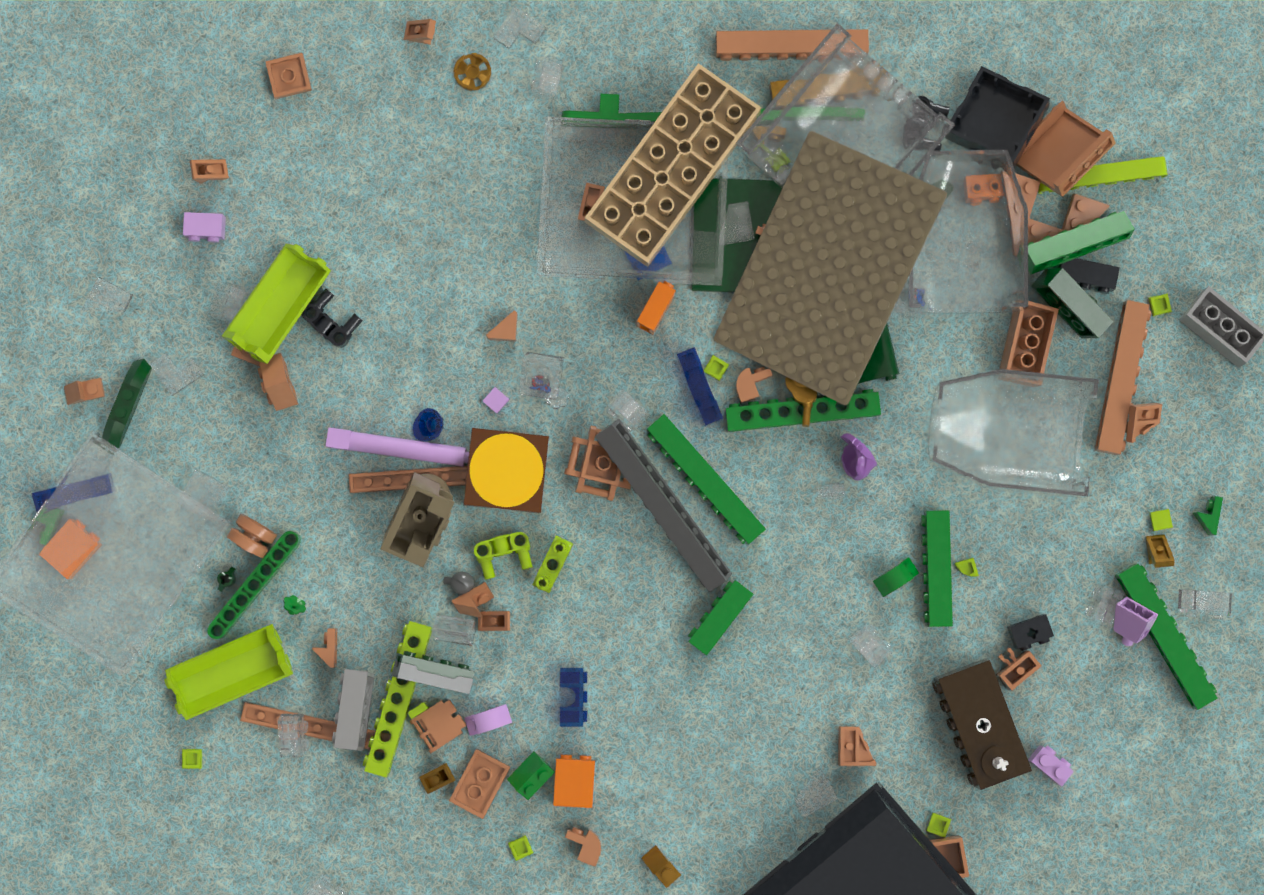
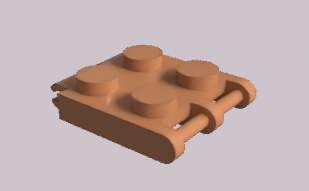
[409,700,467,754]

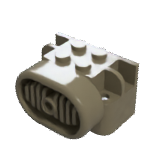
[380,472,455,567]

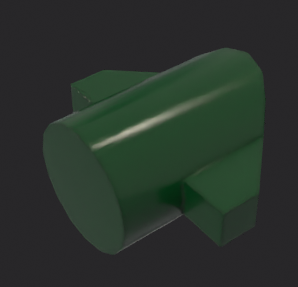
[217,566,236,592]

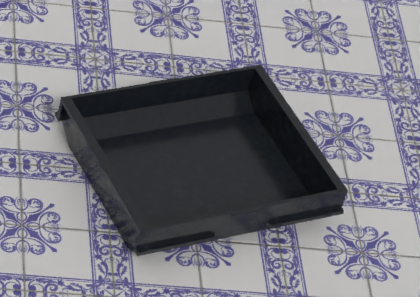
[743,782,977,895]

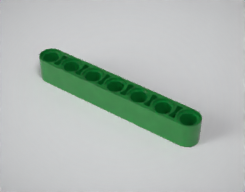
[207,531,301,639]

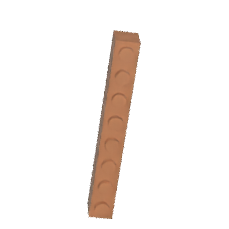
[716,29,869,61]
[1094,300,1151,455]

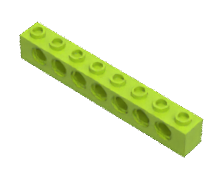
[362,621,433,778]

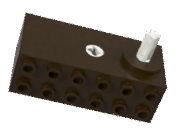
[932,659,1032,790]

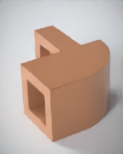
[736,367,772,404]
[565,827,601,867]

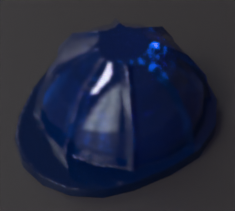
[413,408,444,441]

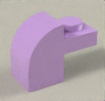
[464,704,512,736]

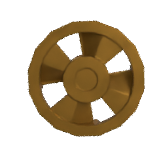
[454,53,491,91]

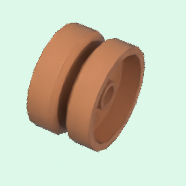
[226,514,277,558]

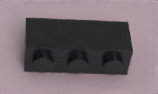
[1058,258,1120,294]

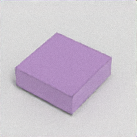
[483,387,510,414]

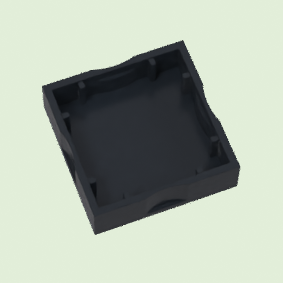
[945,66,1050,171]

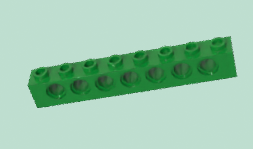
[725,389,881,432]

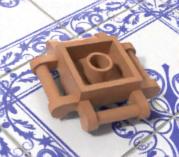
[564,425,631,501]

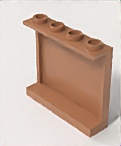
[1016,101,1116,197]

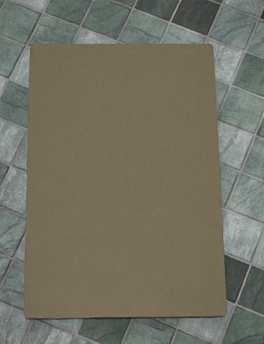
[714,131,947,405]

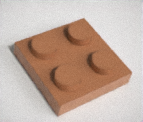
[265,53,312,99]

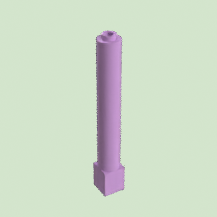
[326,427,469,467]

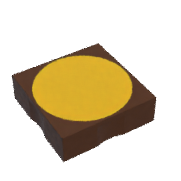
[463,428,549,514]

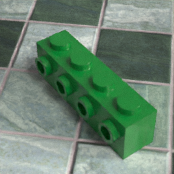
[688,580,754,656]

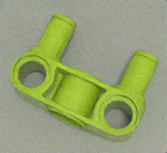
[474,532,533,580]
[532,535,574,593]

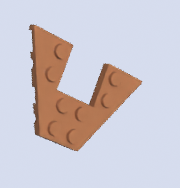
[1003,170,1110,256]

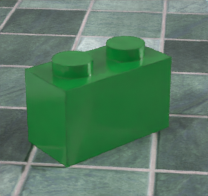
[507,751,555,800]

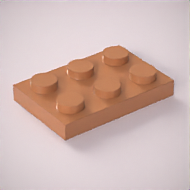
[449,749,510,819]

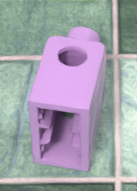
[1114,597,1158,646]

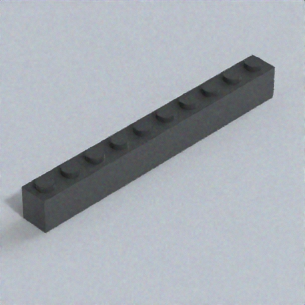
[595,419,732,592]

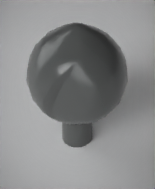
[443,571,474,595]

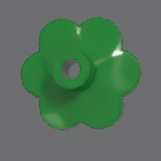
[283,595,306,615]

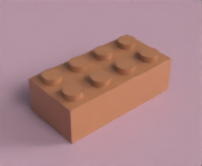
[998,299,1059,385]

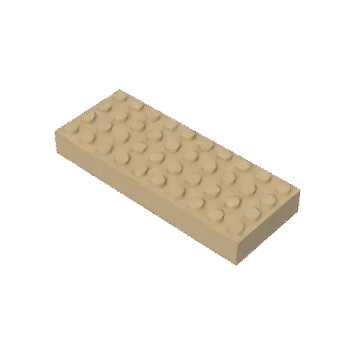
[585,63,761,267]

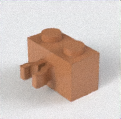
[996,647,1041,691]

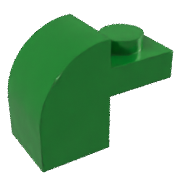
[873,557,919,597]

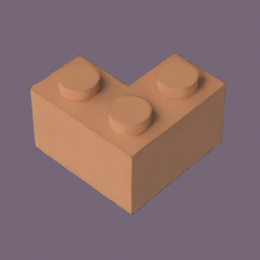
[258,353,298,411]

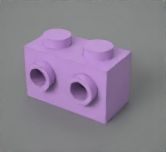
[183,212,226,243]
[1028,745,1074,786]

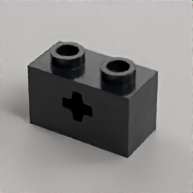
[1007,614,1054,651]

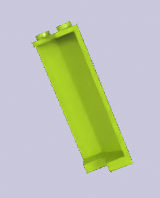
[222,244,331,364]
[164,624,293,720]

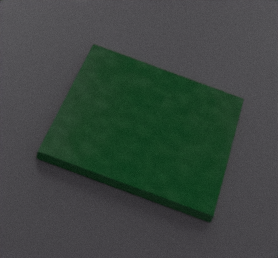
[692,178,786,293]

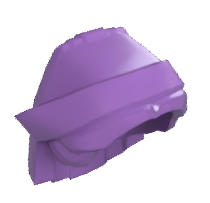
[840,433,877,481]

